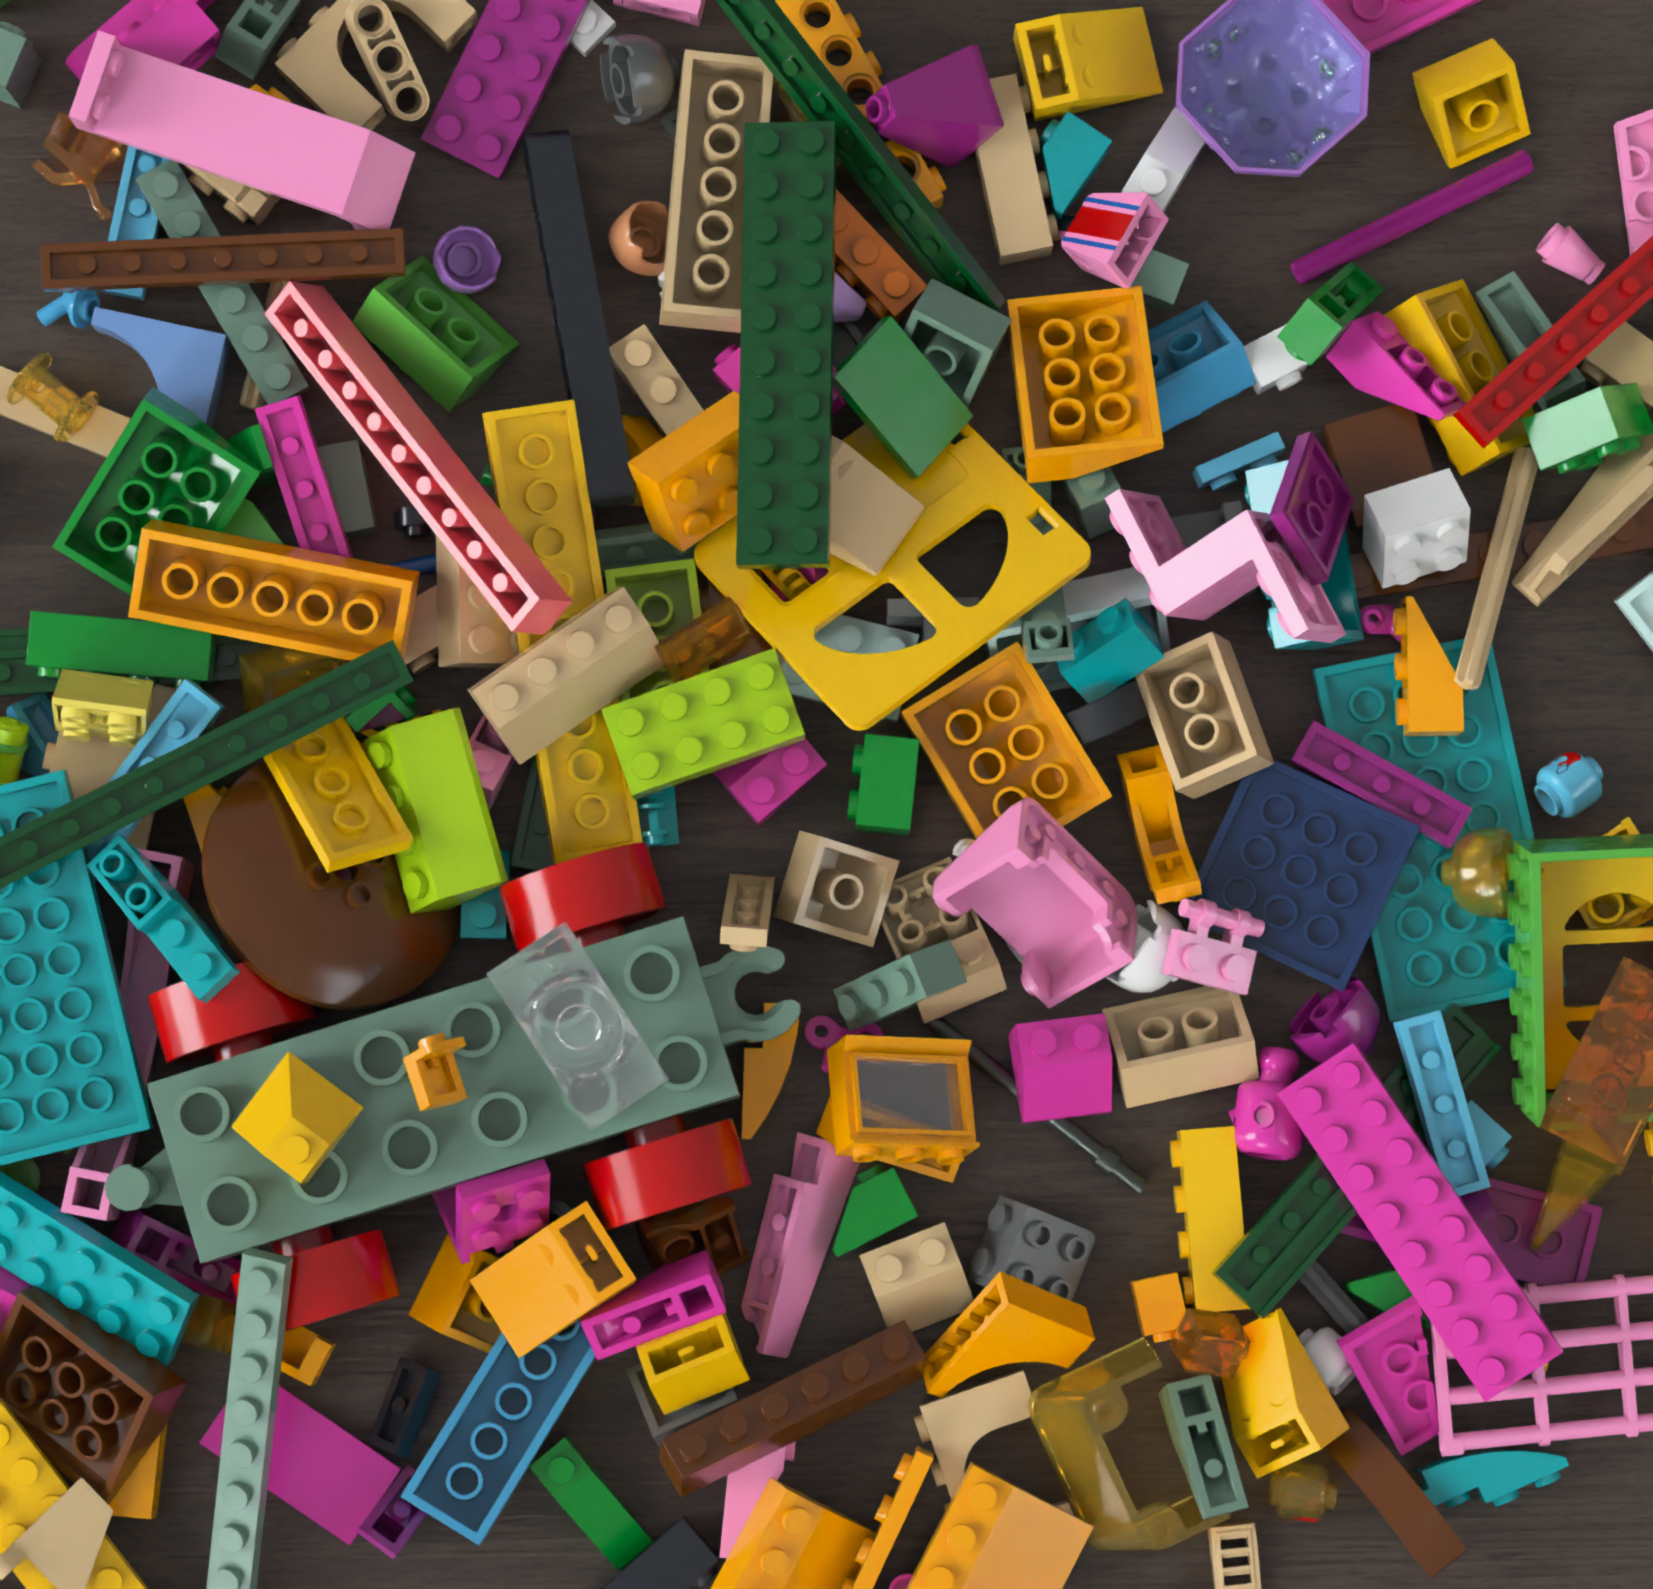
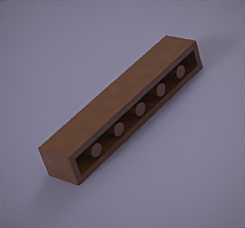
[659,1320,927,1498]

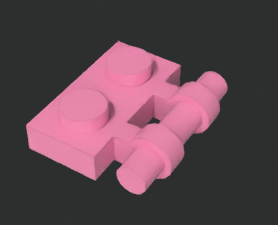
[1161,898,1265,995]

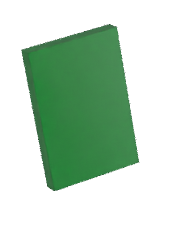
[833,316,973,478]

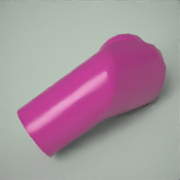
[1360,604,1401,644]

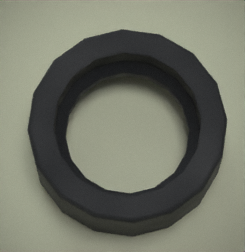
[1062,680,1148,746]

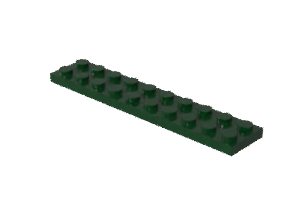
[736,121,837,569]

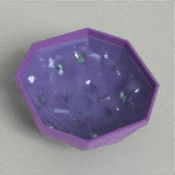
[1176,0,1370,177]

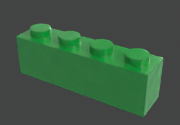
[26,611,217,689]

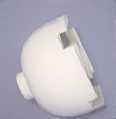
[1105,900,1185,993]

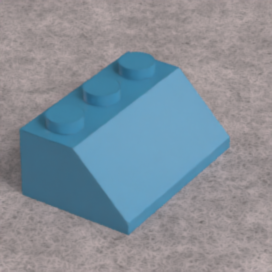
[1148,300,1257,433]

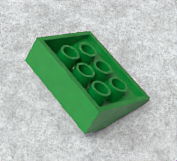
[52,387,262,596]

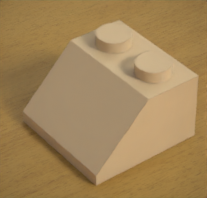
[773,830,899,947]
[859,1222,974,1332]

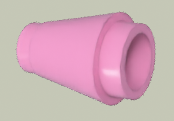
[1536,223,1605,285]

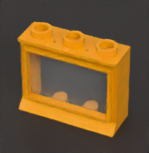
[827,1035,980,1165]

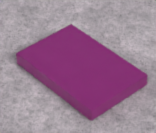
[1269,431,1354,586]

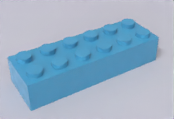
[400,1320,596,1547]

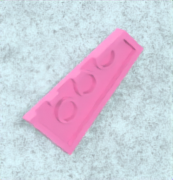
[1613,109,1653,301]

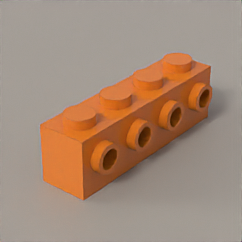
[835,189,927,324]

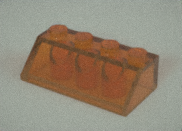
[1540,957,1653,1168]

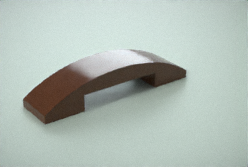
[1324,1406,1467,1579]

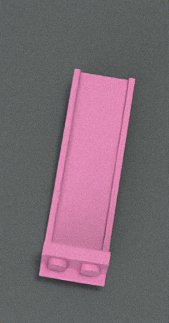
[69,30,416,230]

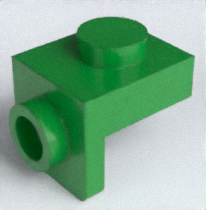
[345,685,419,732]

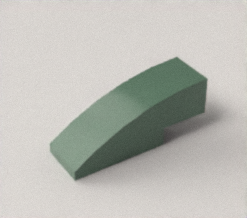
[1475,271,1585,411]

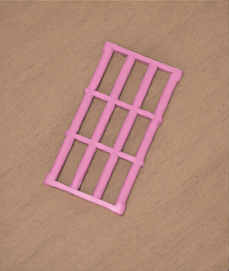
[1430,1274,1653,1457]

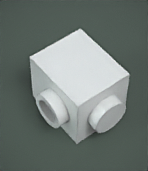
[1244,325,1308,395]

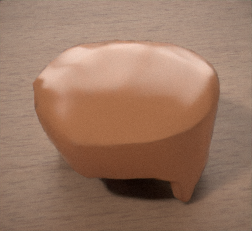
[608,200,669,276]

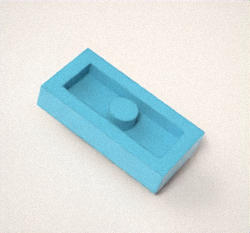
[1192,431,1285,492]

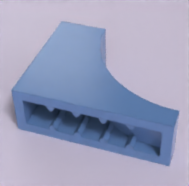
[91,307,232,428]

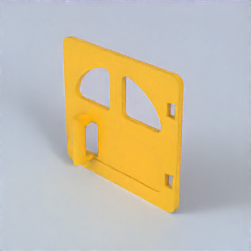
[694,423,1091,731]

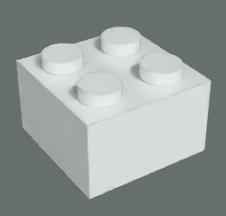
[1362,468,1471,588]

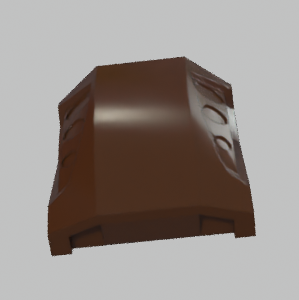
[634,1197,750,1276]

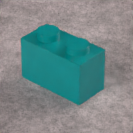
[1057,598,1165,703]

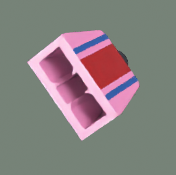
[1057,192,1169,289]

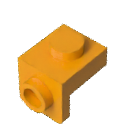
[403,1033,468,1111]

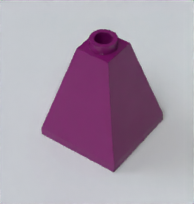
[866,45,1005,167]

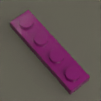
[1290,720,1473,849]

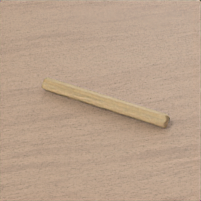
[1454,447,1538,690]

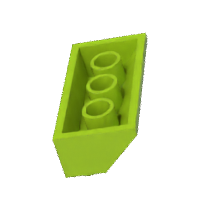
[363,708,508,914]

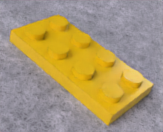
[263,717,413,873]

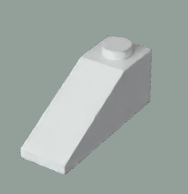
[1121,106,1217,212]

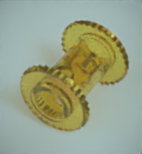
[7,353,99,443]

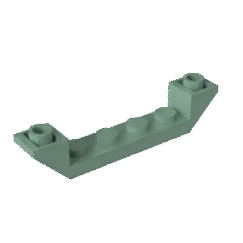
[1002,447,1074,663]

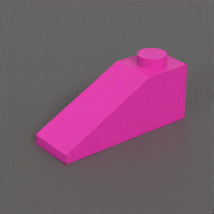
[580,1250,727,1361]

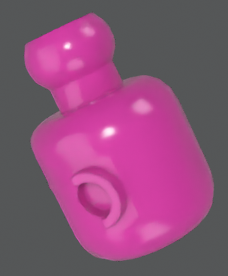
[1229,1047,1305,1160]

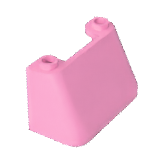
[932,797,1137,1008]

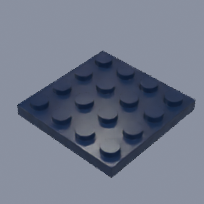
[1184,759,1421,992]

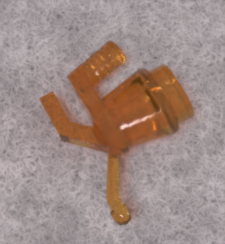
[32,112,124,221]

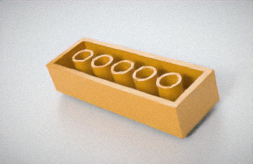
[128,519,420,661]

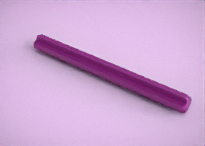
[1290,150,1534,284]

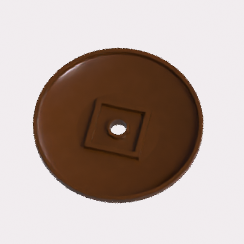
[202,761,461,1010]

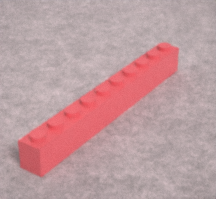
[264,281,572,634]

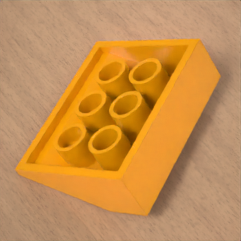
[1007,286,1164,483]
[900,641,1112,839]
[906,1462,1094,1589]
[711,1477,876,1589]

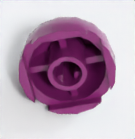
[1289,977,1381,1064]

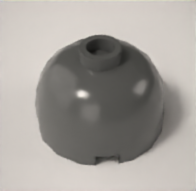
[599,33,680,125]

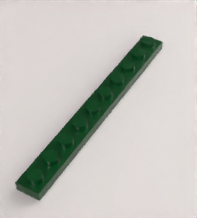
[716,0,1007,311]
[0,640,414,889]

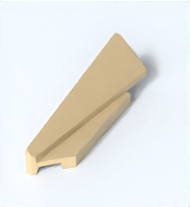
[1512,425,1653,607]

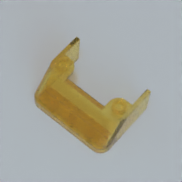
[1027,1337,1231,1551]

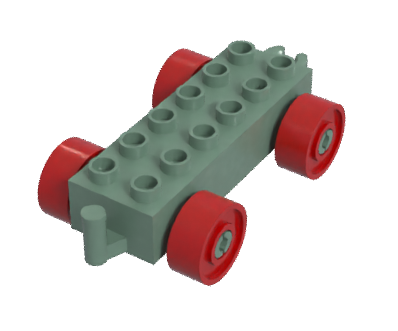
[105,842,801,1332]

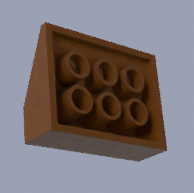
[0,1286,187,1504]

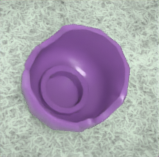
[433,225,501,294]

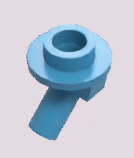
[36,290,100,329]

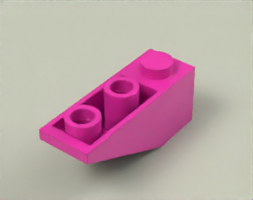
[1326,311,1466,421]

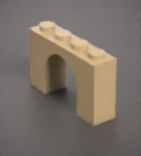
[274,0,479,130]
[913,1369,1073,1515]

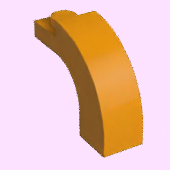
[1117,745,1202,905]

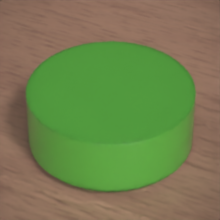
[0,1158,43,1193]

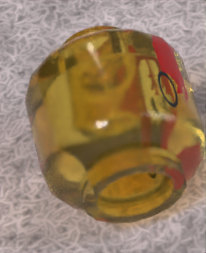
[1268,1460,1337,1523]

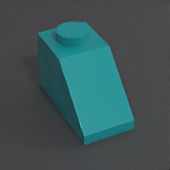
[1039,111,1112,221]
[460,851,511,941]

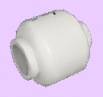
[1298,1327,1355,1395]

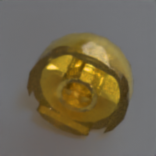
[1441,828,1513,918]

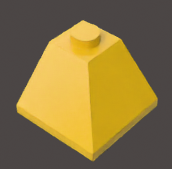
[231,1051,364,1184]

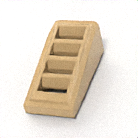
[1207,1521,1261,1589]

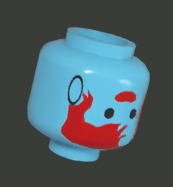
[1534,751,1603,818]

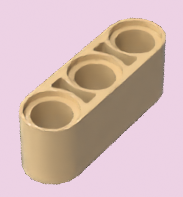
[344,0,430,121]

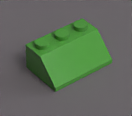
[352,255,520,413]

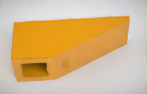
[1393,596,1464,737]

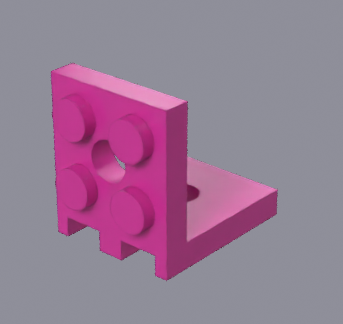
[431,1159,550,1264]

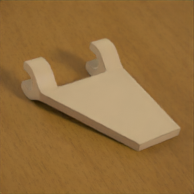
[0,1477,114,1589]

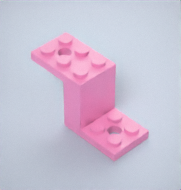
[1105,489,1346,643]

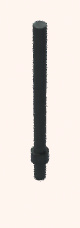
[925,1017,1149,1195]

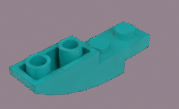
[86,834,240,1004]
[1416,1448,1569,1509]

